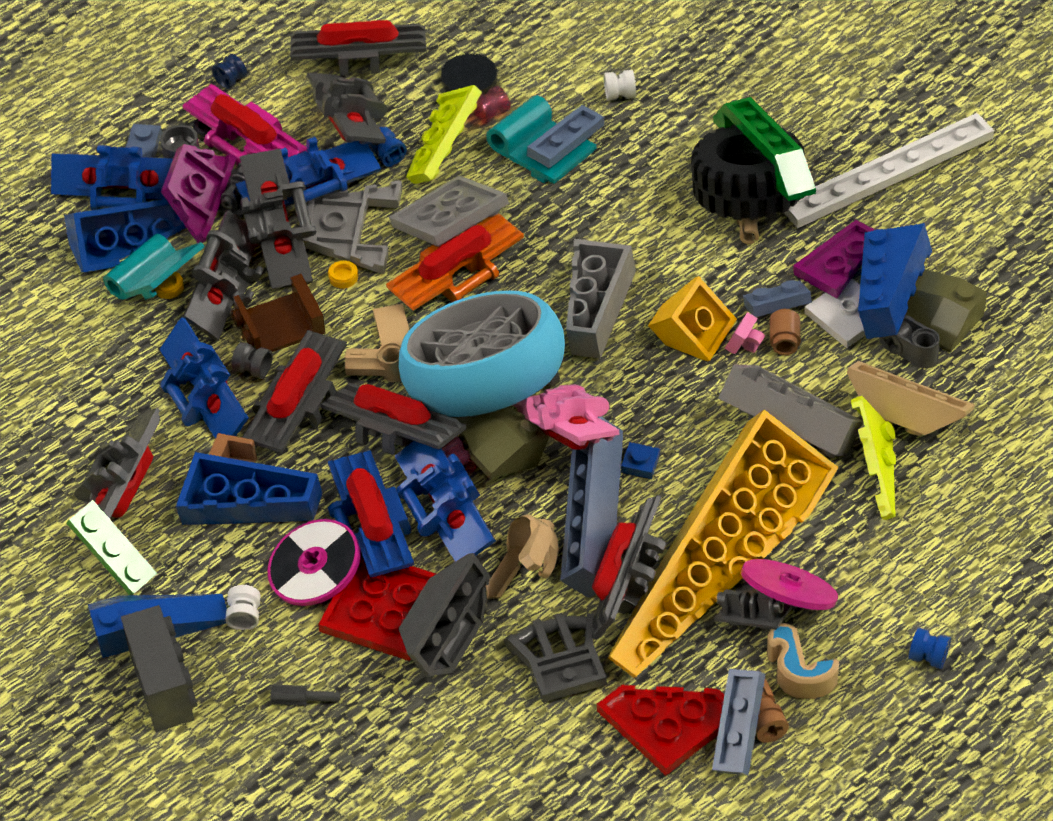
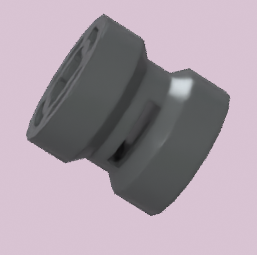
[231,342,273,379]

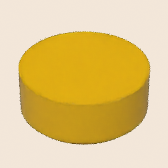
[328,260,359,289]
[154,272,184,299]

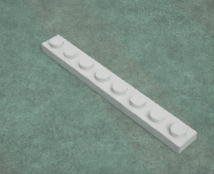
[784,113,994,228]

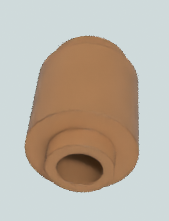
[769,309,801,355]

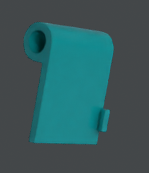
[486,95,597,184]
[103,234,205,300]

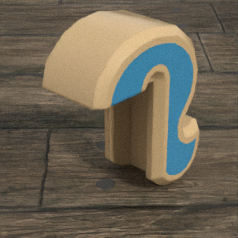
[767,623,839,699]

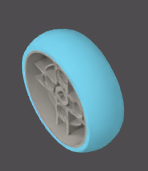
[398,291,565,417]

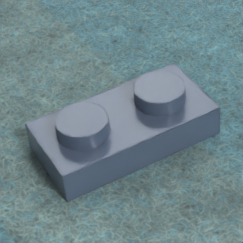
[126,124,162,158]
[743,280,812,317]

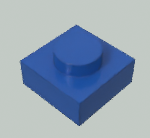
[621,442,660,479]

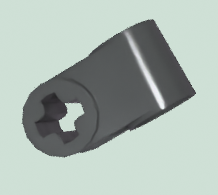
[879,315,939,368]

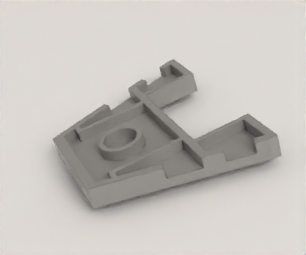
[303,181,402,274]

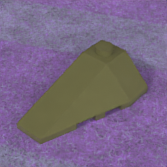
[906,269,987,353]
[452,407,549,478]

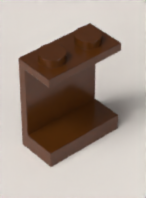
[231,273,326,352]

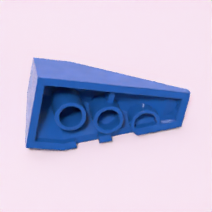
[64,199,186,272]
[87,594,227,658]

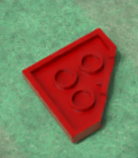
[597,685,725,776]

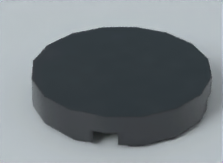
[441,53,498,98]

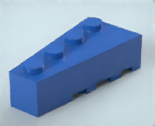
[858,223,932,339]
[176,452,323,525]

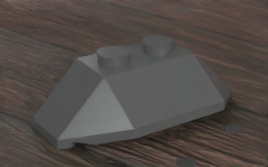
[399,553,490,676]

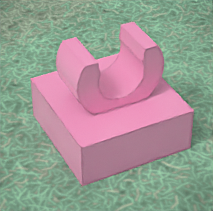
[724,312,765,354]

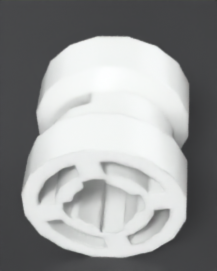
[604,70,636,101]
[226,585,261,630]

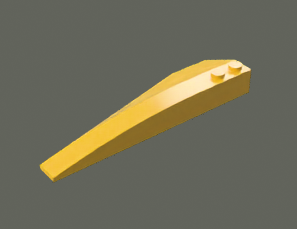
[608,410,839,678]

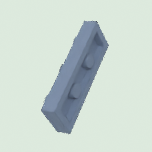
[527,105,605,168]
[712,669,766,776]

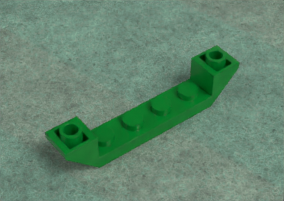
[713,97,816,201]

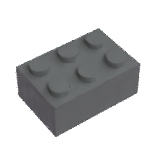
[121,605,198,733]

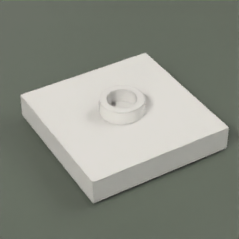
[804,279,865,348]

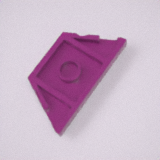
[161,144,237,243]

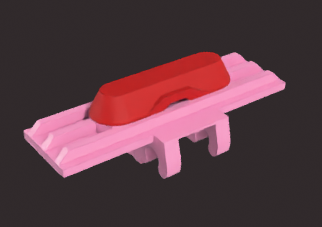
[512,384,619,450]

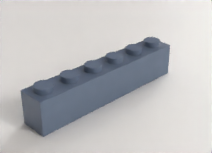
[560,416,623,597]

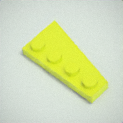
[406,85,482,184]

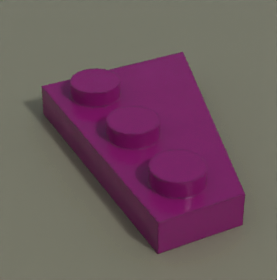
[793,220,875,299]

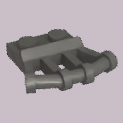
[504,613,607,703]

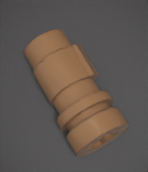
[756,679,789,742]

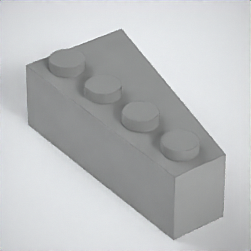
[566,239,636,359]
[718,364,863,458]

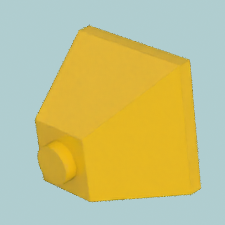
[648,276,737,362]

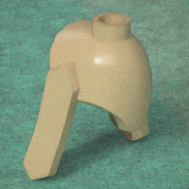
[486,514,559,599]

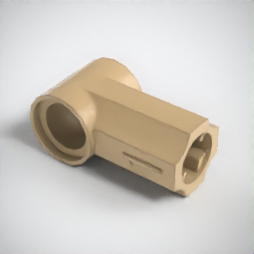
[345,342,401,382]

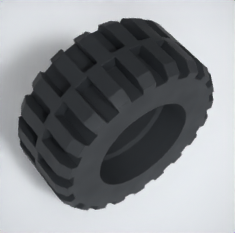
[691,124,805,220]

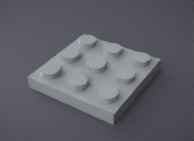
[389,175,509,246]

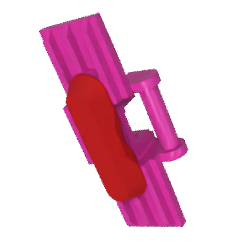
[182,84,307,166]

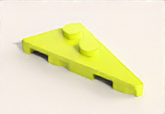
[851,396,896,520]

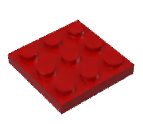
[318,555,437,661]

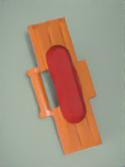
[386,213,524,311]

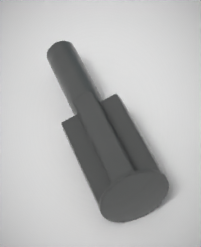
[270,684,341,706]

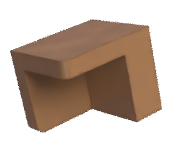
[209,433,257,463]

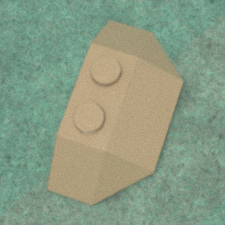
[847,361,975,436]

